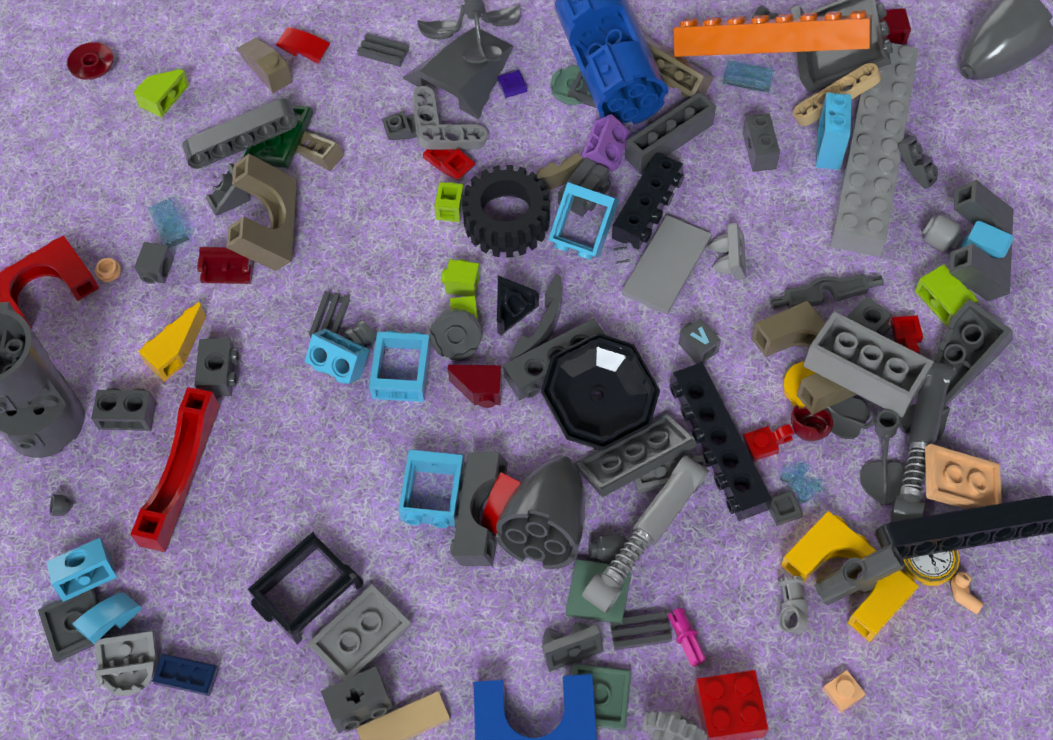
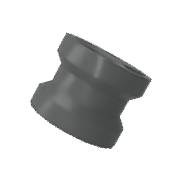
[344,320,376,347]

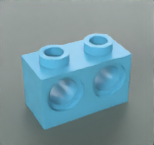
[304,328,369,384]

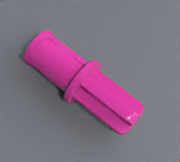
[668,608,706,666]

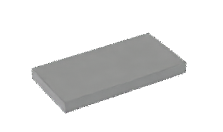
[622,215,712,315]

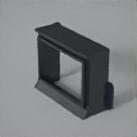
[248,532,363,645]

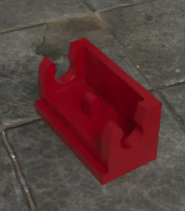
[197,247,254,284]

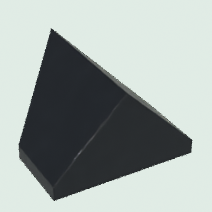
[497,275,539,336]

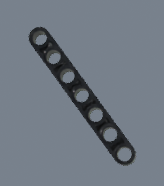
[875,495,1053,559]

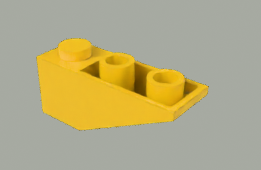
[138,302,206,382]

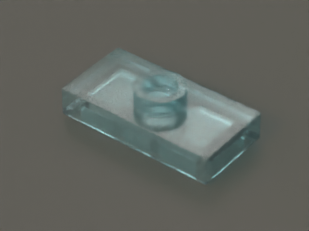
[723,61,774,93]
[148,199,189,248]

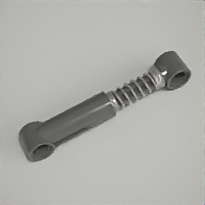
[890,362,953,522]

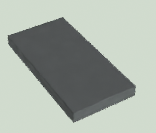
[575,414,697,497]

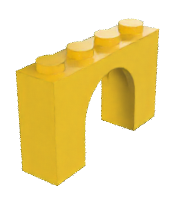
[781,511,919,642]

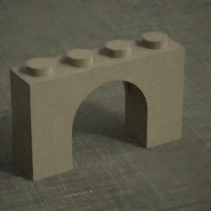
[226,154,297,271]
[751,301,857,415]

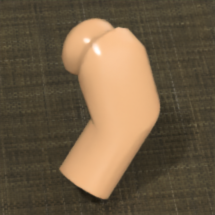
[951,572,984,615]

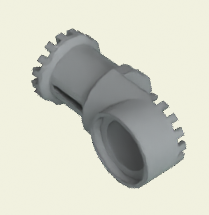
[778,576,809,635]

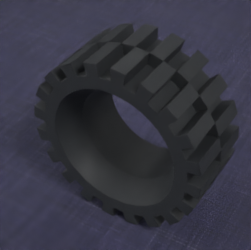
[462,165,550,258]

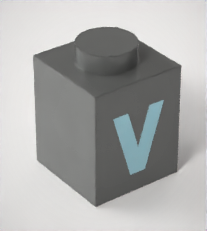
[679,318,721,364]

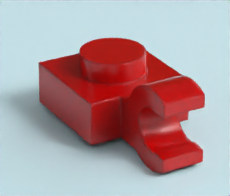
[890,315,923,354]
[743,424,794,461]

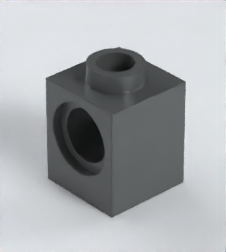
[135,242,174,284]

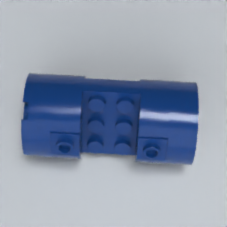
[555,0,668,125]

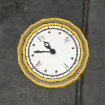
[903,550,960,586]

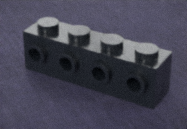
[612,153,684,250]

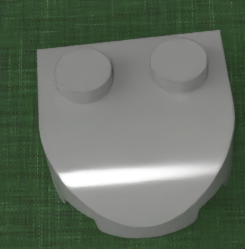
[94,630,159,696]

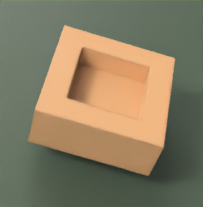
[822,670,866,713]

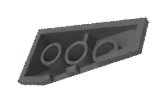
[934,299,1013,406]

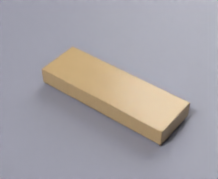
[356,691,451,740]

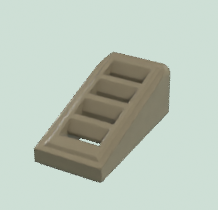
[296,131,344,171]

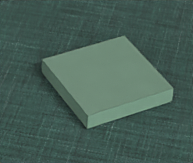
[565,559,632,625]
[572,663,632,731]

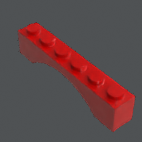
[130,387,220,552]

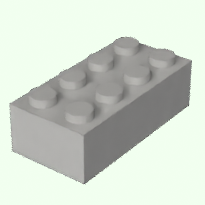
[803,311,934,418]

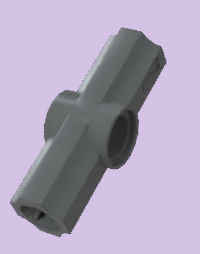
[815,544,905,605]

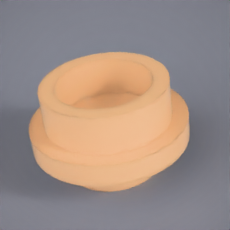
[95,258,121,282]

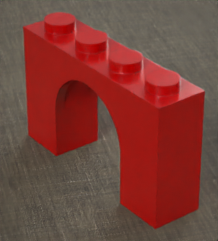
[0,235,99,329]

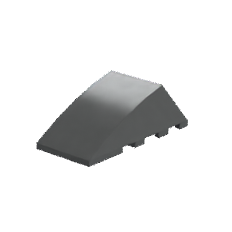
[403,27,513,119]

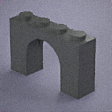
[949,180,1014,301]

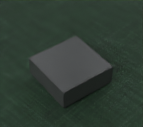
[769,490,803,526]

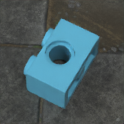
[46,538,117,602]

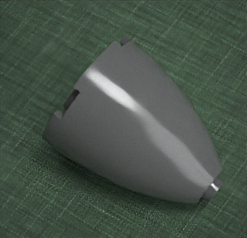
[960,0,1053,80]
[496,456,585,569]

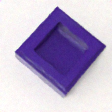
[497,70,527,98]

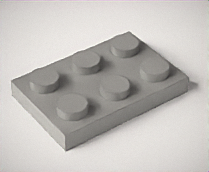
[307,584,412,681]

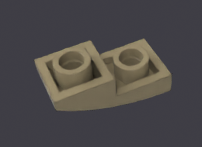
[536,152,583,190]

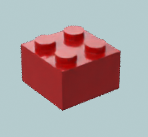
[694,670,769,740]

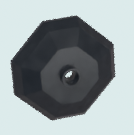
[540,333,660,451]

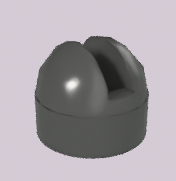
[49,494,71,516]

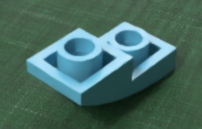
[73,592,142,644]

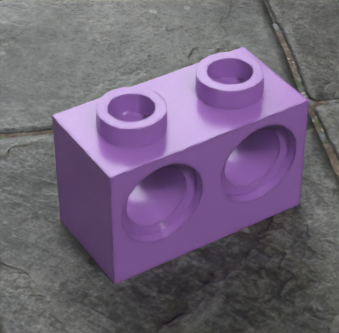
[582,114,631,172]

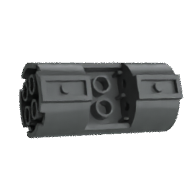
[0,302,84,458]

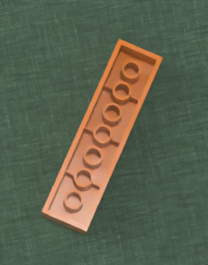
[673,10,872,57]

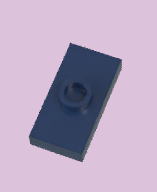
[152,653,219,697]

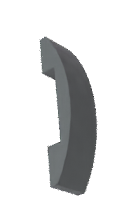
[510,274,562,361]

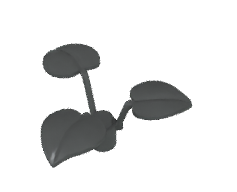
[417,0,520,63]
[826,397,950,506]

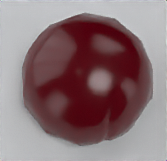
[791,405,833,442]

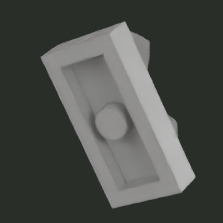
[707,223,746,280]

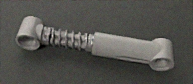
[582,455,709,614]

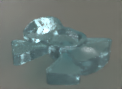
[780,462,823,504]

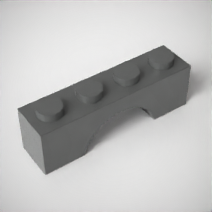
[450,452,508,566]

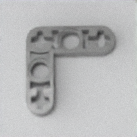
[412,86,488,150]

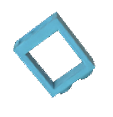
[816,93,851,170]
[548,182,619,260]
[369,330,431,402]
[398,450,464,528]

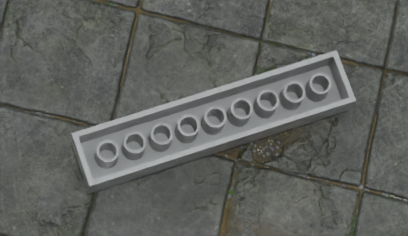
[830,43,919,257]

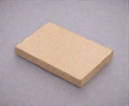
[925,444,1002,509]

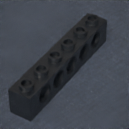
[669,362,772,521]

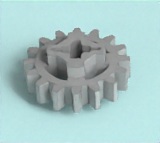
[641,711,708,740]

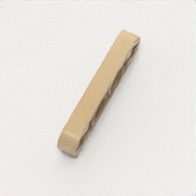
[793,63,882,126]

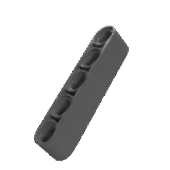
[182,99,298,169]

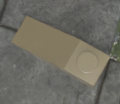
[236,38,292,93]

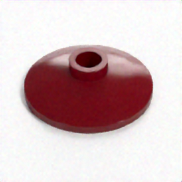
[67,42,114,80]

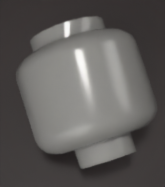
[922,215,963,252]

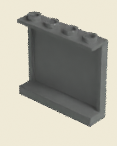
[791,0,893,93]

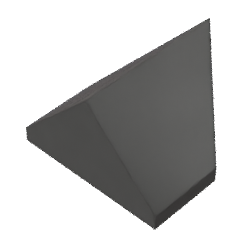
[206,163,250,216]

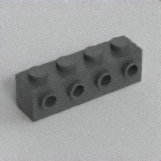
[625,92,716,174]

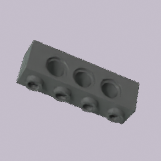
[503,318,606,401]

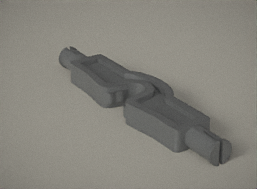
[769,274,884,309]

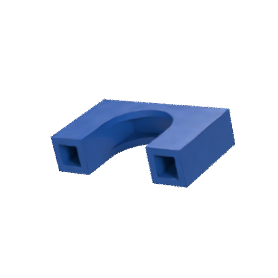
[473,674,597,740]

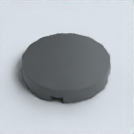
[429,308,482,361]

